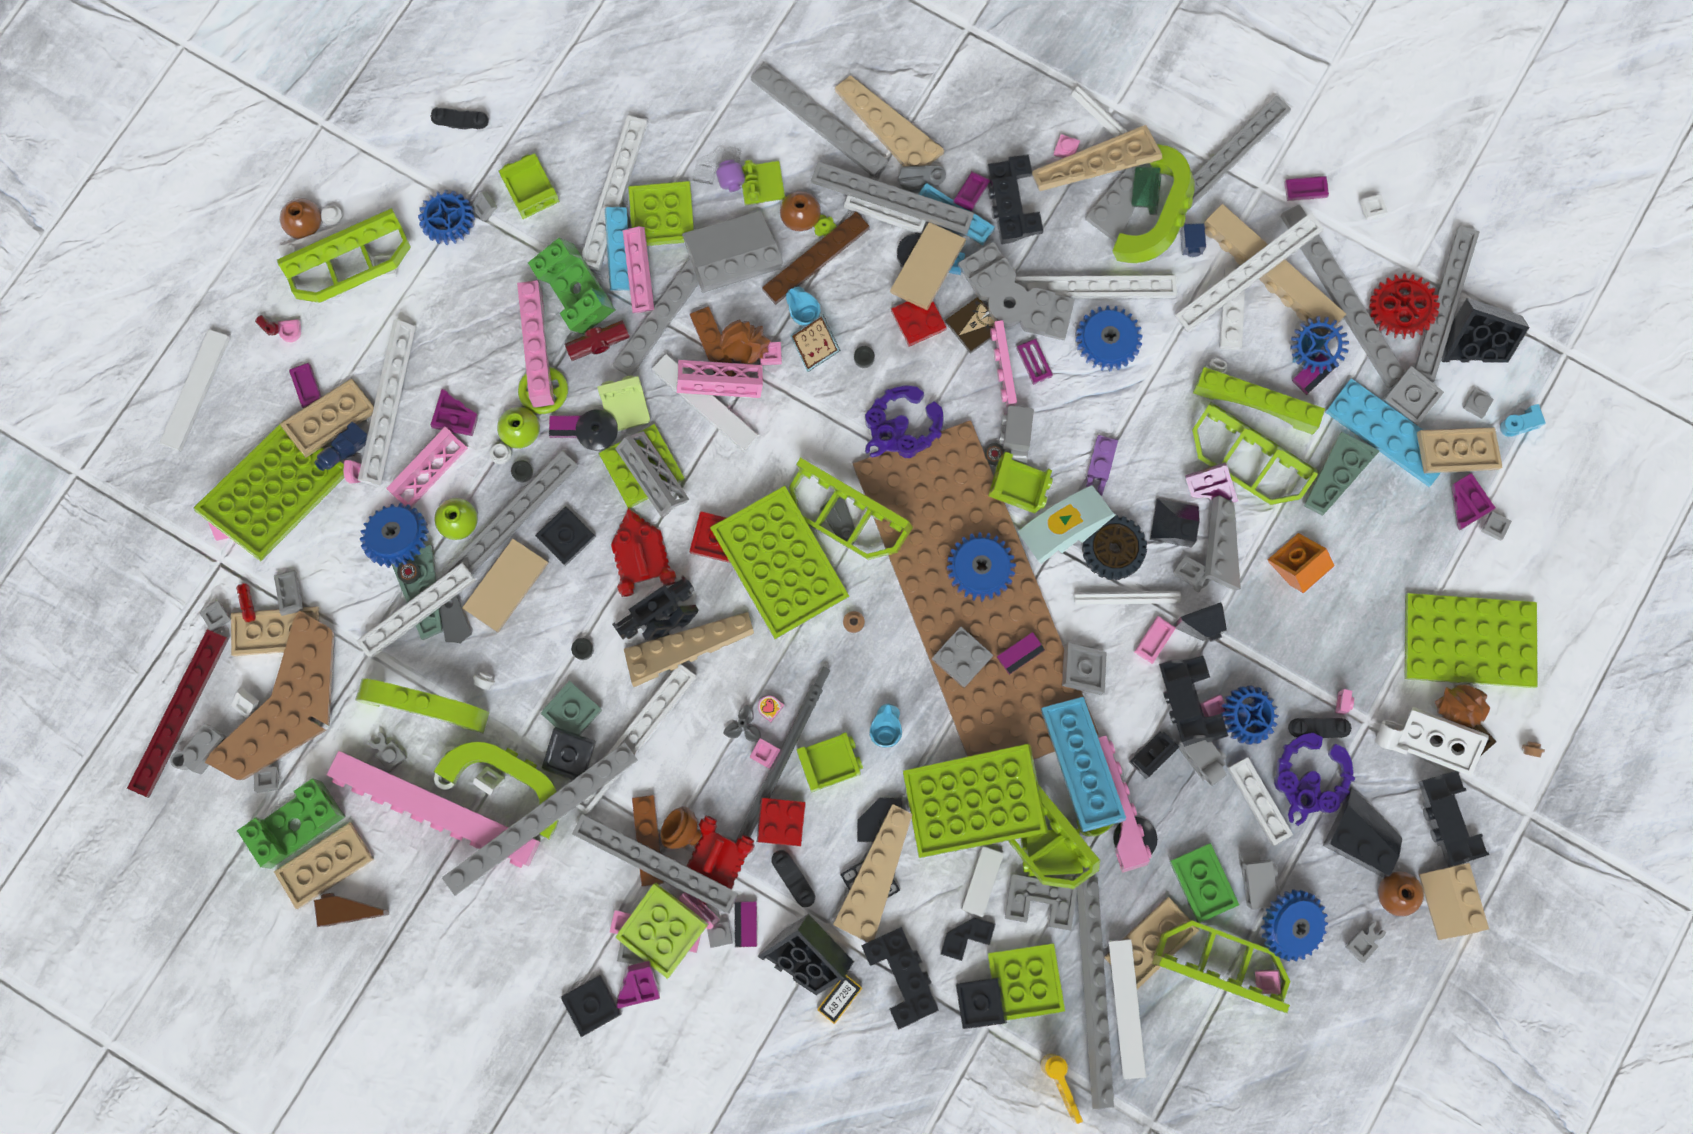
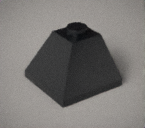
[1150,498,1200,548]
[1173,602,1227,642]

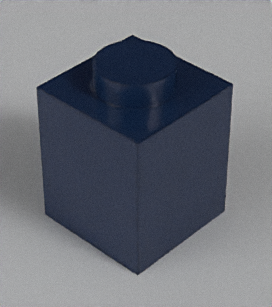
[1180,223,1206,257]

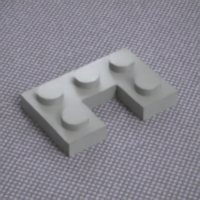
[1004,874,1077,931]

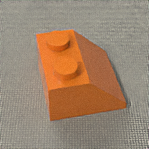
[1268,533,1334,593]

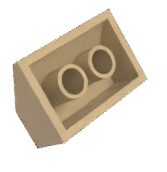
[1418,863,1489,940]

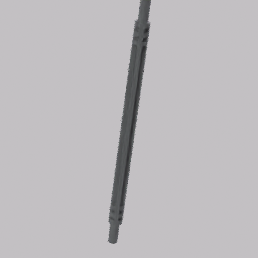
[735,666,831,843]

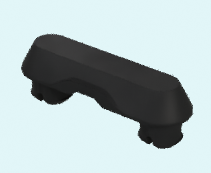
[430,107,489,130]
[1288,718,1352,738]
[771,850,815,907]

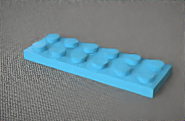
[1325,378,1440,487]
[1041,697,1126,832]

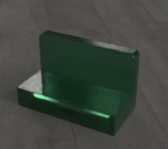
[1131,167,1162,215]

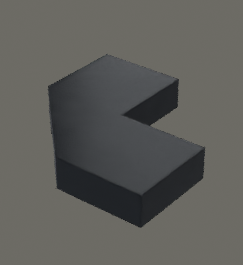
[642,605,699,640]
[857,798,902,842]
[940,917,996,961]

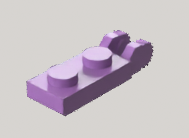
[1085,435,1118,496]

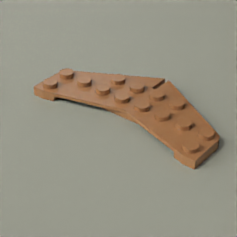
[205,611,334,781]

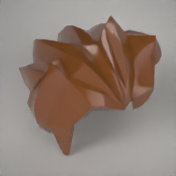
[720,319,771,364]
[1435,684,1491,727]

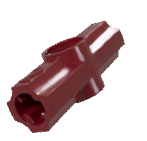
[564,320,630,361]

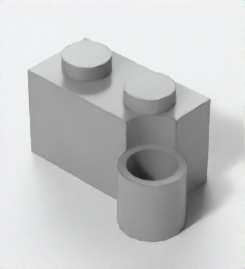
[999,405,1034,464]
[170,723,227,774]
[1178,740,1227,786]
[1239,851,1281,909]

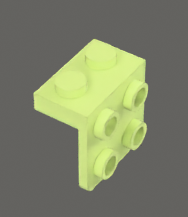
[597,375,650,431]

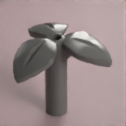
[723,705,761,742]

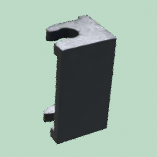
[1129,732,1180,779]

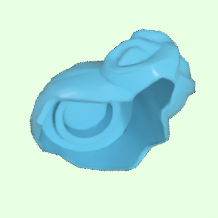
[786,287,821,326]
[869,703,902,748]

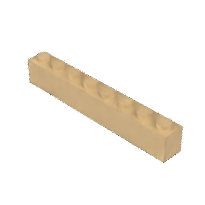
[1204,204,1346,336]

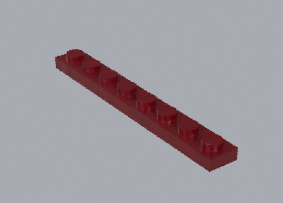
[127,629,229,798]

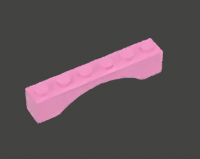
[517,280,555,407]
[1098,736,1152,873]

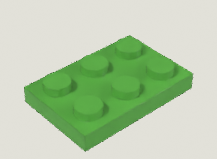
[1169,843,1239,923]

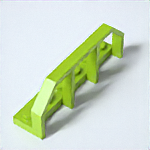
[277,208,411,303]
[1192,402,1318,505]
[789,457,913,560]
[1008,786,1100,889]
[1152,920,1290,1013]

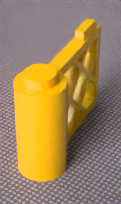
[1040,1054,1083,1124]

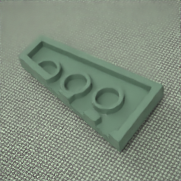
[1304,432,1380,516]
[391,545,443,640]

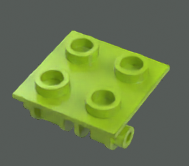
[742,160,785,205]

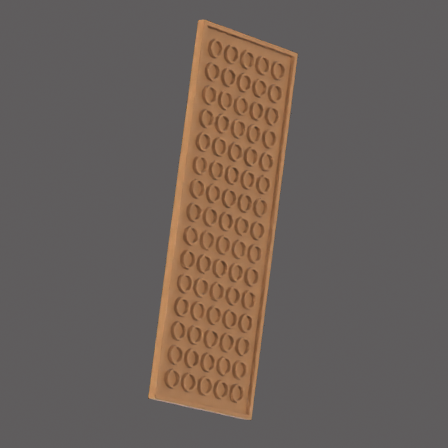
[853,420,1099,760]

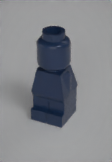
[314,421,367,471]

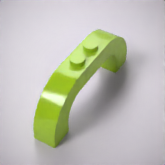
[1112,144,1195,263]
[355,678,489,733]
[433,742,559,840]

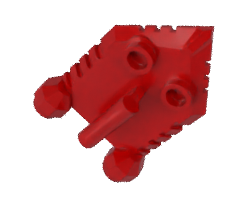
[611,508,677,597]
[687,815,755,905]

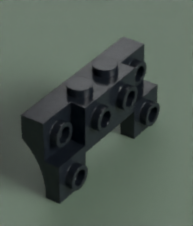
[987,154,1044,245]
[612,575,695,639]
[1159,655,1229,747]
[1418,771,1490,867]
[861,927,939,1030]

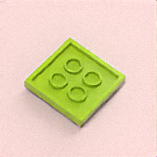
[628,181,694,246]
[598,424,685,509]
[615,883,709,979]
[987,943,1065,1020]

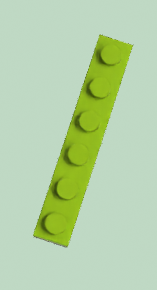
[1193,367,1325,435]

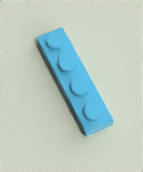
[918,183,995,246]
[604,207,630,291]

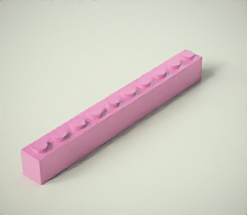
[327,751,540,868]

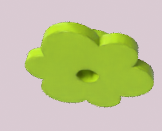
[814,215,836,236]

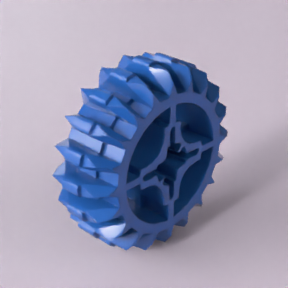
[418,189,475,246]
[1290,316,1349,374]
[1220,685,1279,745]

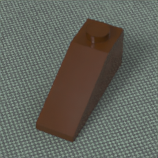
[314,893,389,927]

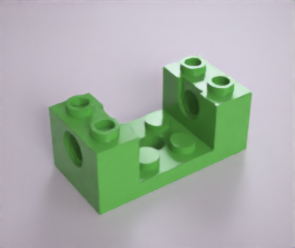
[528,238,616,335]
[237,778,345,869]

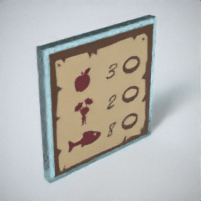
[790,314,841,372]

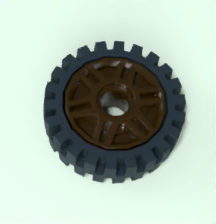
[1082,515,1147,580]

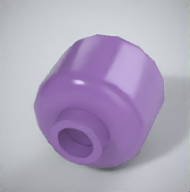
[716,160,745,192]

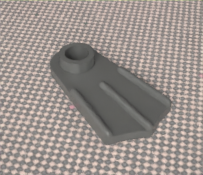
[897,165,946,191]
[820,498,855,542]
[440,596,472,644]

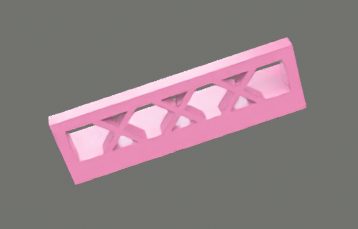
[677,360,763,398]
[386,427,468,508]

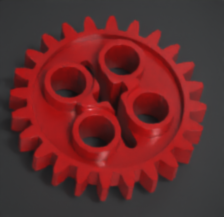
[1369,273,1440,339]

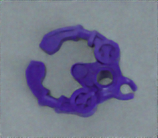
[865,386,944,458]
[1274,733,1355,826]

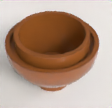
[780,191,821,231]
[279,198,322,239]
[660,806,701,849]
[1378,871,1424,916]

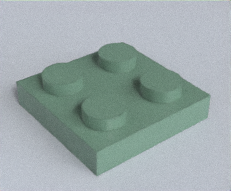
[540,681,602,735]

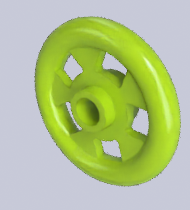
[518,367,568,414]

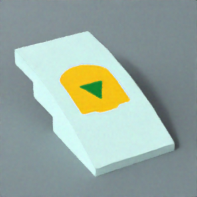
[1018,485,1115,564]

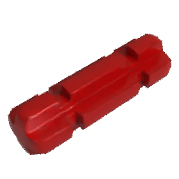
[236,583,256,623]

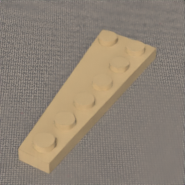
[835,75,944,166]
[1032,125,1162,191]
[624,612,754,687]
[833,804,912,942]

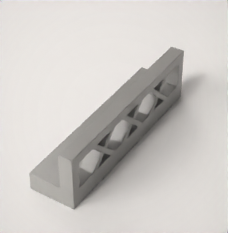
[616,431,689,517]

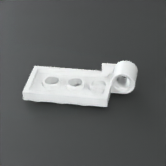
[1375,707,1488,776]

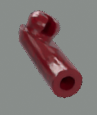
[255,315,280,336]

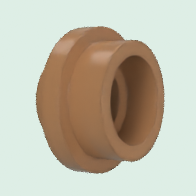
[843,611,865,633]
[1522,741,1545,758]

